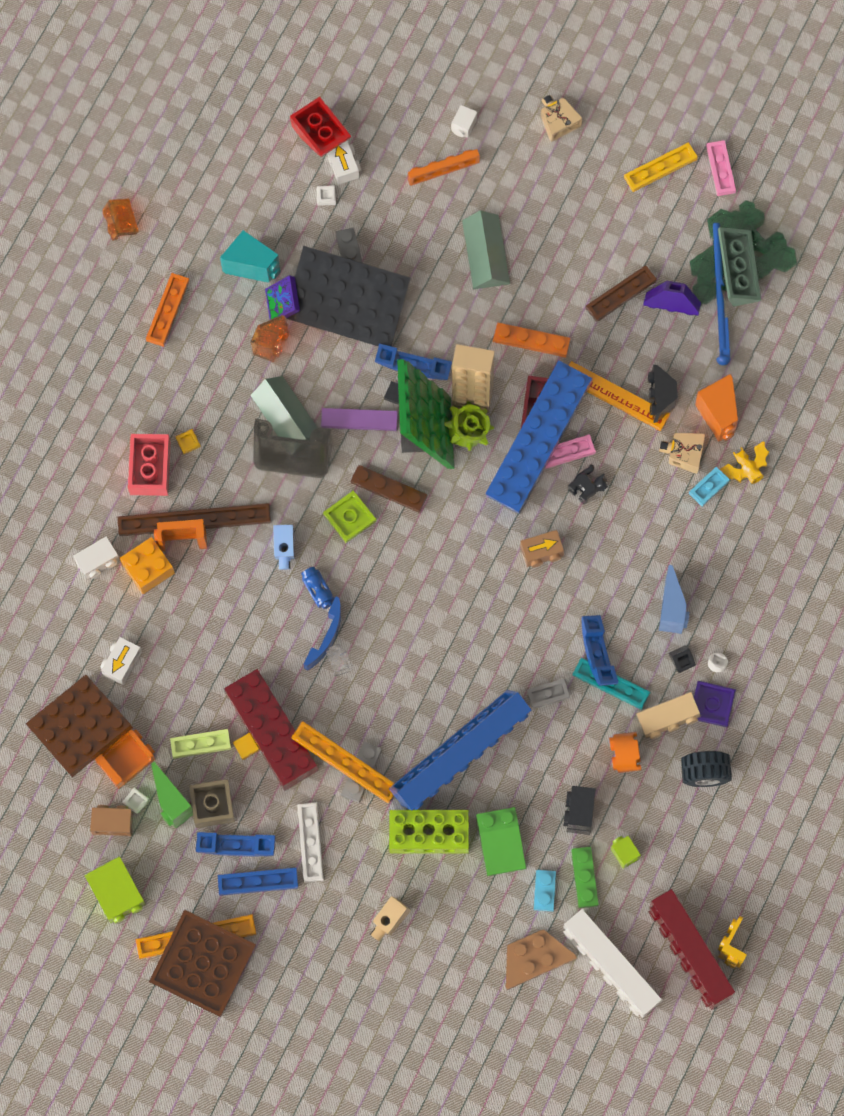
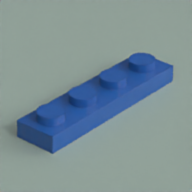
[218,868,298,896]

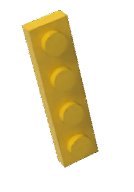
[624,142,698,192]

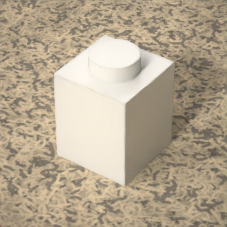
[451,105,477,138]

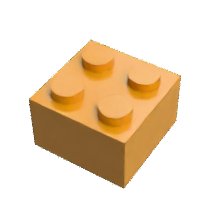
[120,537,175,594]

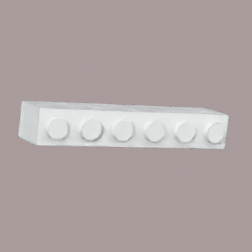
[563,909,662,1018]

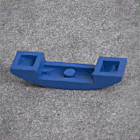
[375,344,452,380]
[303,596,341,670]
[581,615,618,686]
[196,832,276,857]

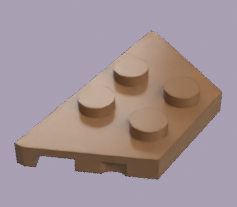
[506,929,577,990]

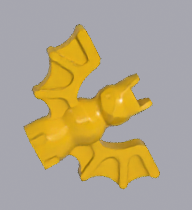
[719,441,769,484]

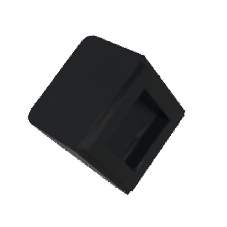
[668,646,696,673]

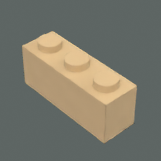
[636,692,701,739]

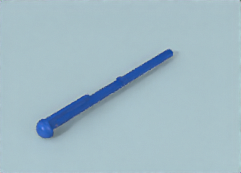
[713,223,731,366]

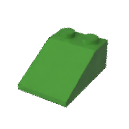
[151,762,193,829]
[476,807,526,876]

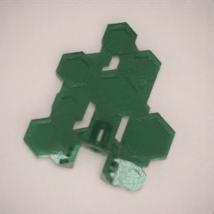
[690,200,797,305]

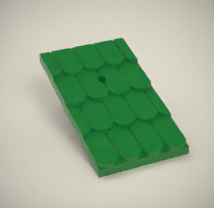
[397,359,455,469]

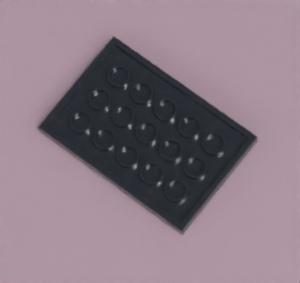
[286,246,411,347]

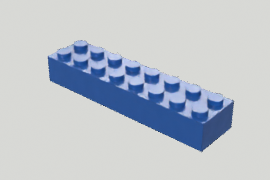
[485,360,592,514]
[389,690,532,810]

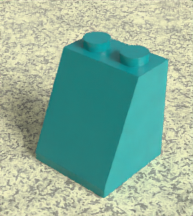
[220,230,281,283]

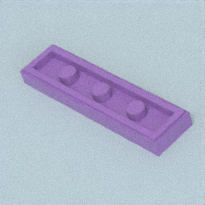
[321,408,398,431]

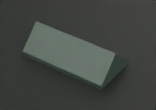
[462,210,510,290]
[718,227,761,307]
[251,376,323,456]

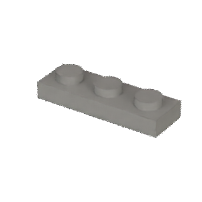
[341,742,382,803]

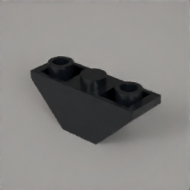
[648,364,678,423]

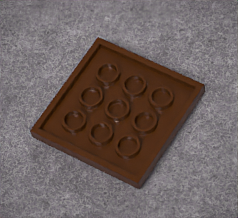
[25,675,133,777]
[149,909,256,1017]

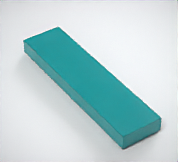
[572,657,651,710]

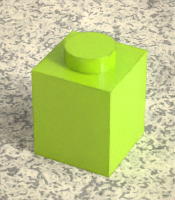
[611,836,641,869]

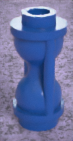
[301,566,335,609]

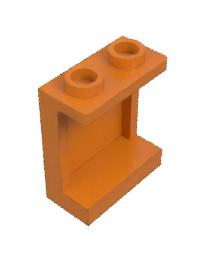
[154,519,207,552]
[94,729,155,789]

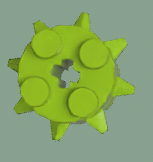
[445,402,495,451]

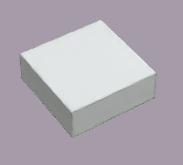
[317,185,336,206]
[122,787,150,815]

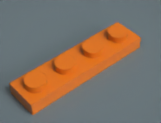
[408,149,480,186]
[146,273,190,347]
[493,322,570,358]

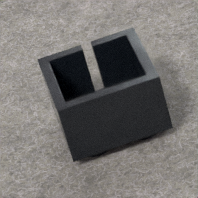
[563,786,596,835]

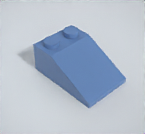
[659,565,690,634]

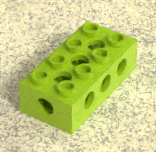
[389,810,469,854]

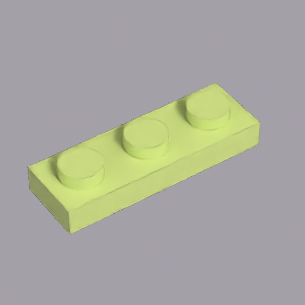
[170,729,231,759]

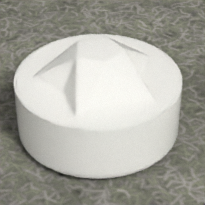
[708,653,728,672]

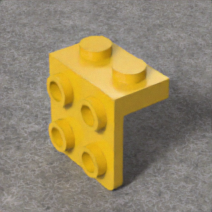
[717,916,747,969]

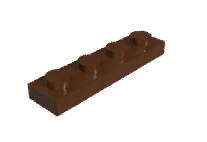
[586,265,657,322]
[350,464,428,513]

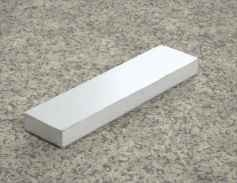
[297,802,324,883]

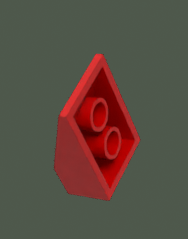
[290,97,351,157]

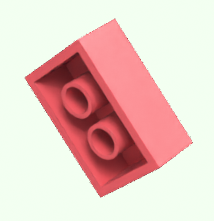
[128,434,171,496]

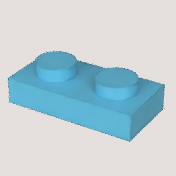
[689,467,730,507]
[534,870,556,912]

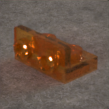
[103,199,139,241]

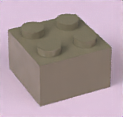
[189,779,235,828]

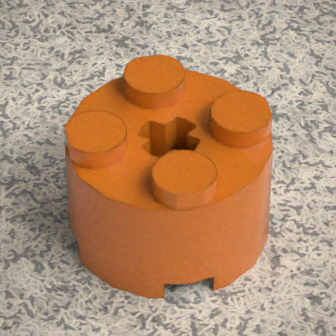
[609,731,641,773]

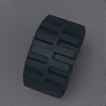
[681,751,732,787]

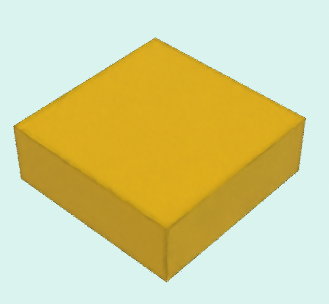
[175,429,201,454]
[233,733,259,760]

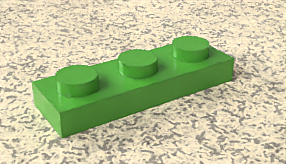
[571,847,598,909]

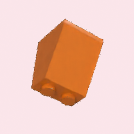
[695,374,738,442]

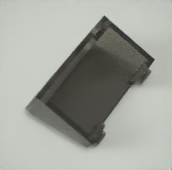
[253,419,333,478]

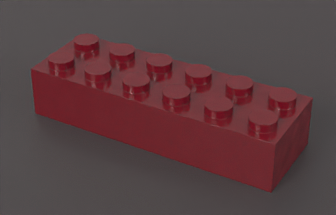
[224,669,318,791]
[648,889,735,1011]

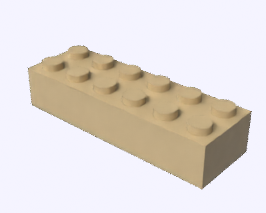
[452,344,495,412]

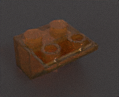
[251,315,289,363]

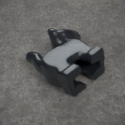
[568,464,608,505]

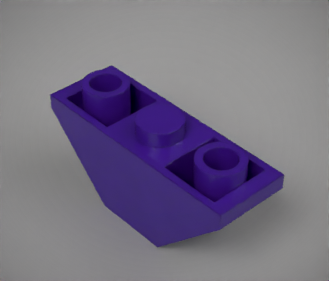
[643,280,701,316]

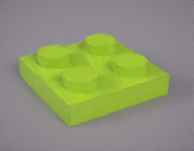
[323,490,376,543]

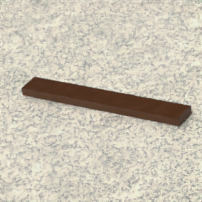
[117,503,271,537]

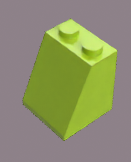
[84,856,146,924]

